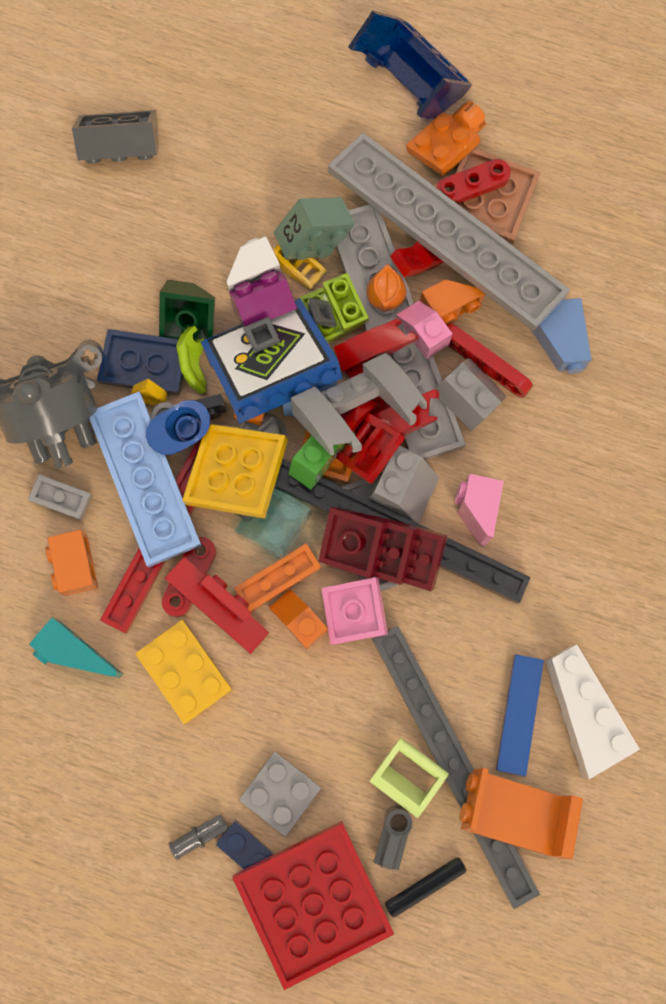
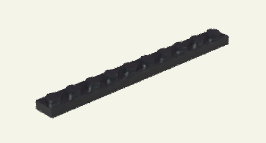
[274,459,531,604]

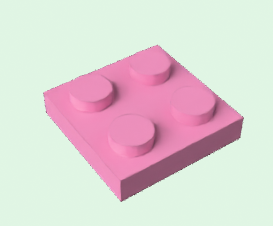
[321,577,388,645]

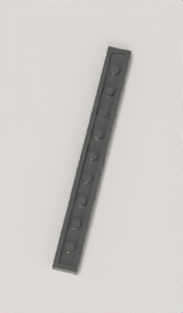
[372,626,540,909]

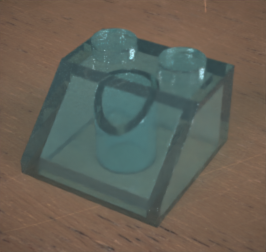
[234,489,312,560]

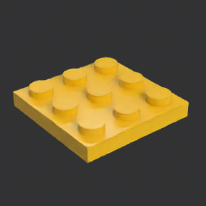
[182,424,288,519]

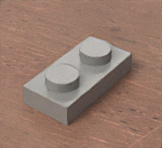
[28,474,93,521]

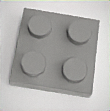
[239,751,321,837]

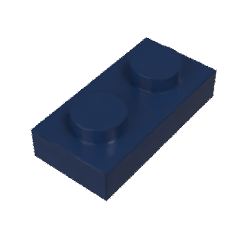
[216,820,275,869]

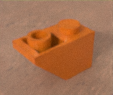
[420,279,485,325]

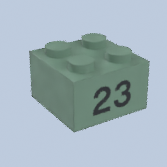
[273,197,355,260]

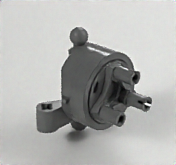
[0,339,103,469]

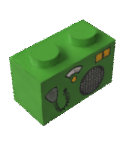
[288,435,344,490]

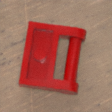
[335,412,405,485]

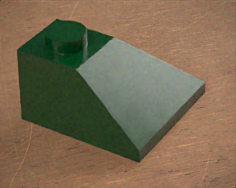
[159,279,215,341]

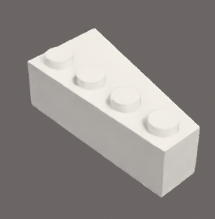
[545,645,640,779]

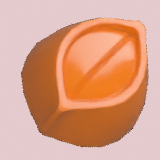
[366,264,407,312]

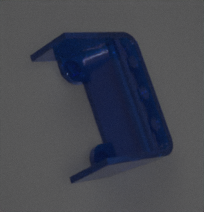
[348,10,472,120]

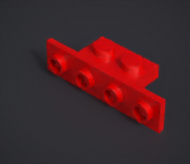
[164,557,270,654]

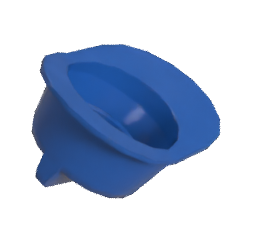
[146,400,210,455]

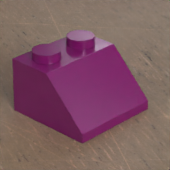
[229,271,297,327]

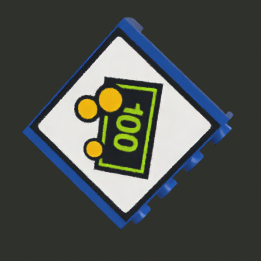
[201,299,342,424]

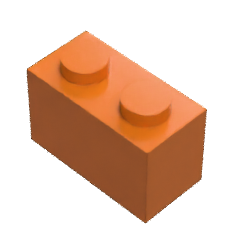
[45,529,99,596]

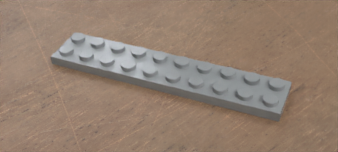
[328,133,570,331]
[336,204,466,460]

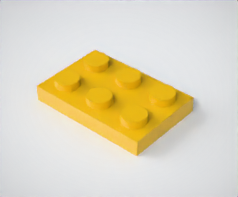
[135,620,232,725]

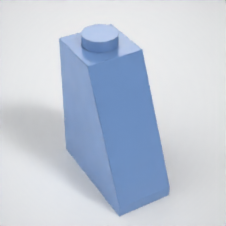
[531,298,591,374]

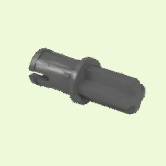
[169,815,228,860]

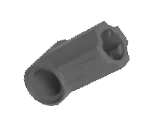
[373,806,413,870]

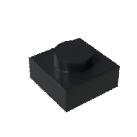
[195,394,227,419]

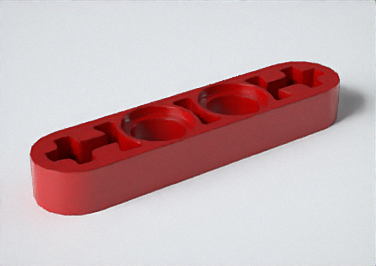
[447,324,533,398]

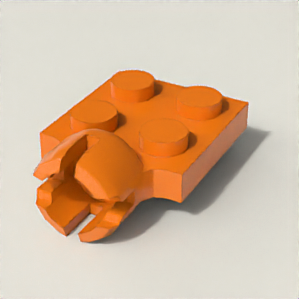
[406,101,486,176]

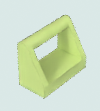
[369,737,449,818]

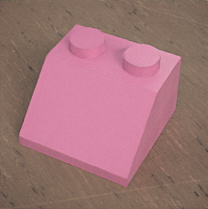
[454,474,504,546]

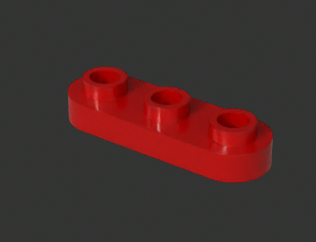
[436,159,511,204]
[162,537,216,617]

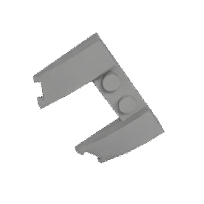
[291,353,427,455]

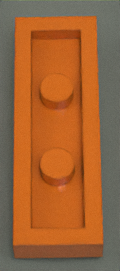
[234,544,321,612]

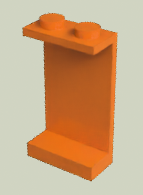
[459,768,583,860]

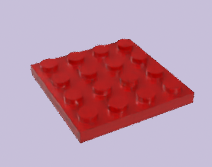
[232,821,394,990]

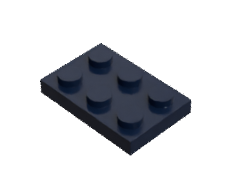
[97,329,183,395]

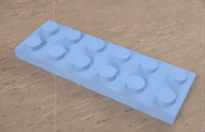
[89,392,202,567]

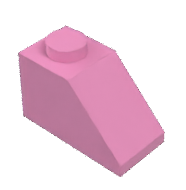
[396,301,452,360]

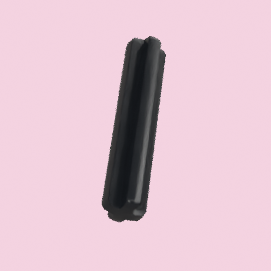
[385,858,467,918]

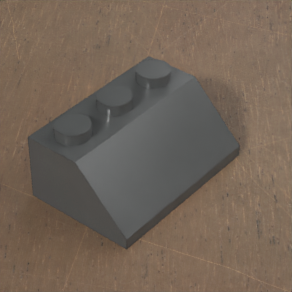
[72,110,159,164]

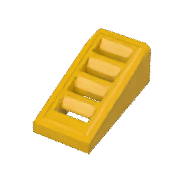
[273,244,327,290]

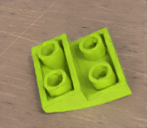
[298,273,369,344]

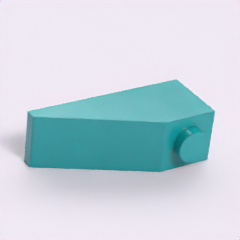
[29,617,123,678]

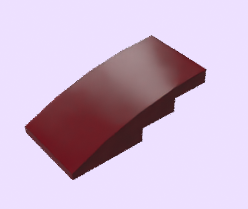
[318,507,447,591]

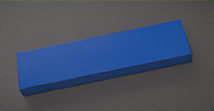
[496,654,544,776]

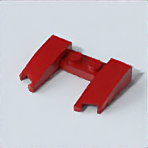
[334,319,439,440]

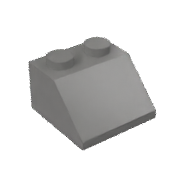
[436,357,506,431]
[368,446,439,524]

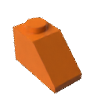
[269,589,328,650]

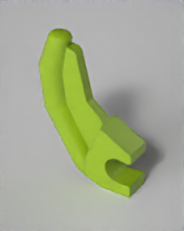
[176,326,207,395]

